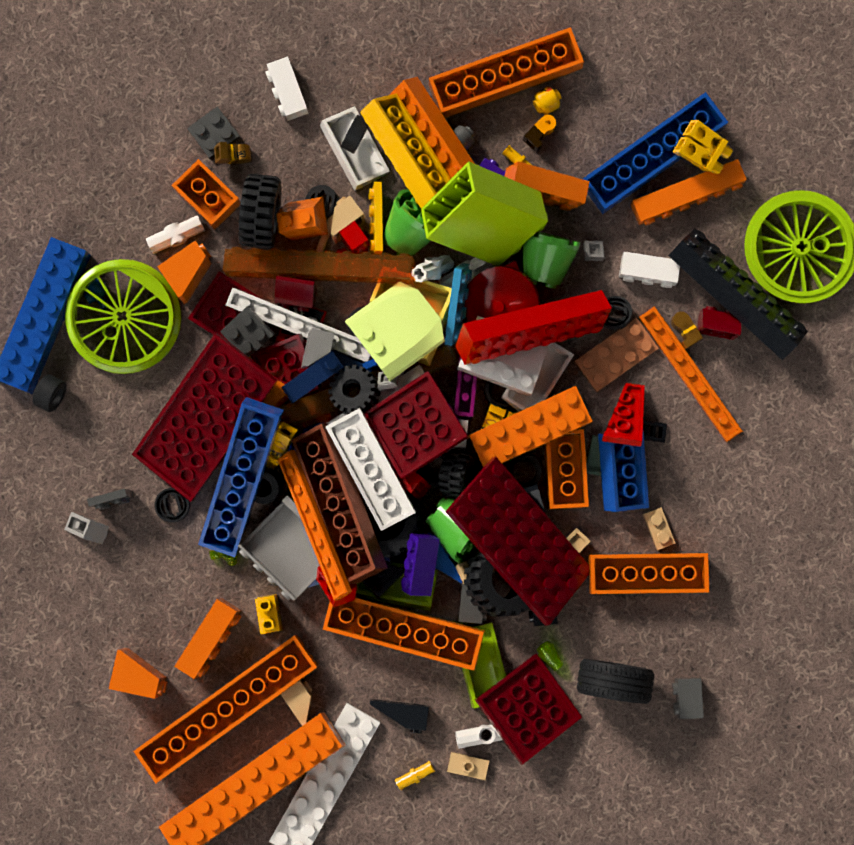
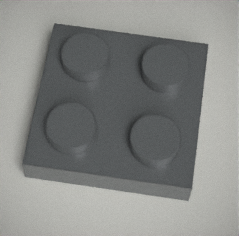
[187,107,240,159]
[220,305,275,357]
[87,489,134,510]

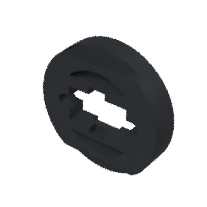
[305,185,339,219]
[604,296,632,330]
[154,488,190,522]

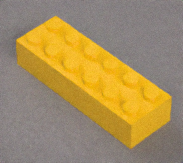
[360,93,451,209]

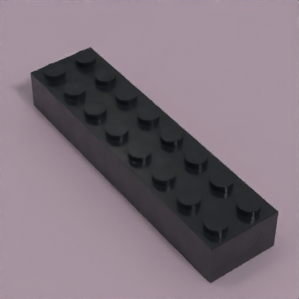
[668,228,808,360]

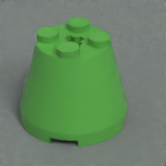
[383,189,431,258]
[523,232,580,289]
[426,497,477,564]

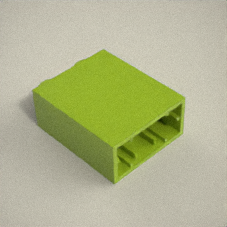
[421,161,548,266]

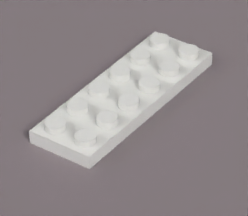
[326,408,416,531]

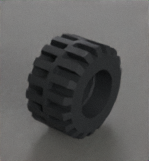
[439,449,482,499]

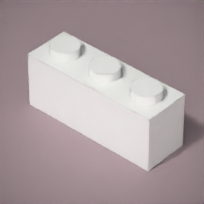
[265,57,309,121]
[619,252,680,288]

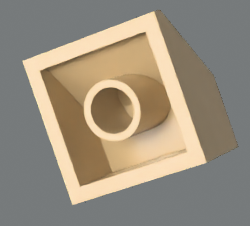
[331,196,366,244]

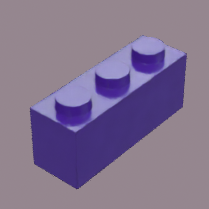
[401,533,440,596]

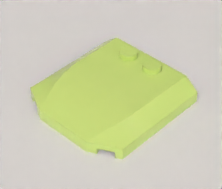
[345,281,445,381]

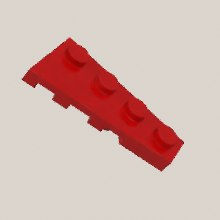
[602,383,645,447]

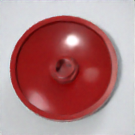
[464,266,540,322]

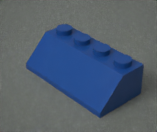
[598,432,649,512]

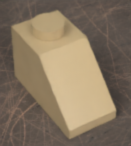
[281,679,312,726]

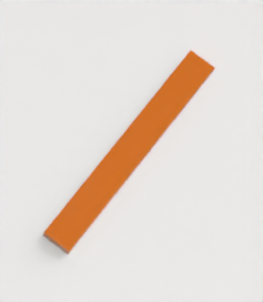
[638,306,743,442]
[277,450,352,601]

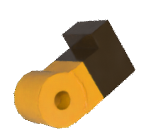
[523,115,556,153]

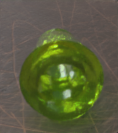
[537,641,564,671]

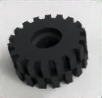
[328,365,381,414]

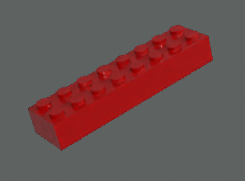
[455,290,612,365]

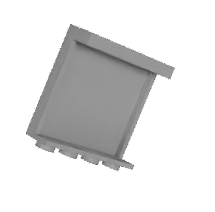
[238,495,320,601]

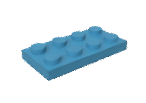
[444,263,472,346]

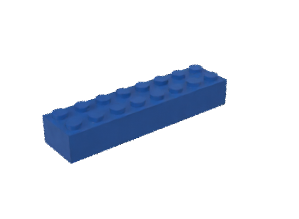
[583,92,728,214]
[0,237,91,394]
[198,397,284,557]

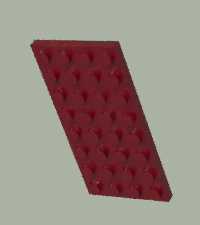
[132,333,278,502]
[445,457,590,626]

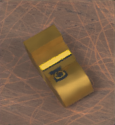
[214,142,251,164]
[671,311,703,349]

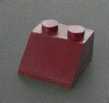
[274,276,317,313]
[697,306,741,340]

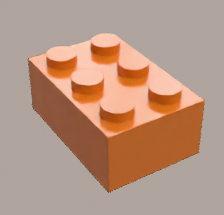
[171,159,241,230]

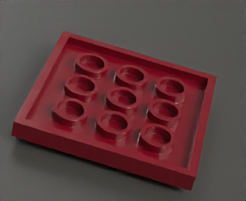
[364,371,469,480]
[475,653,582,765]

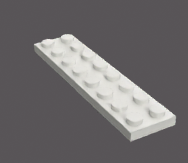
[269,703,380,845]

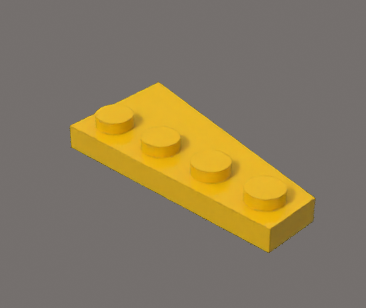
[368,181,383,267]

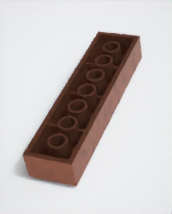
[291,423,388,584]

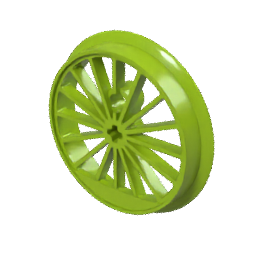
[744,190,854,303]
[65,259,181,374]

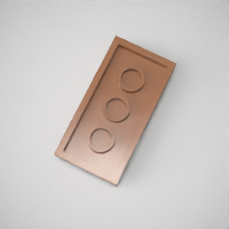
[574,317,659,393]

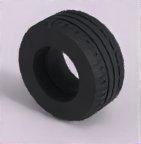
[576,659,655,704]

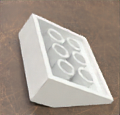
[457,316,549,397]

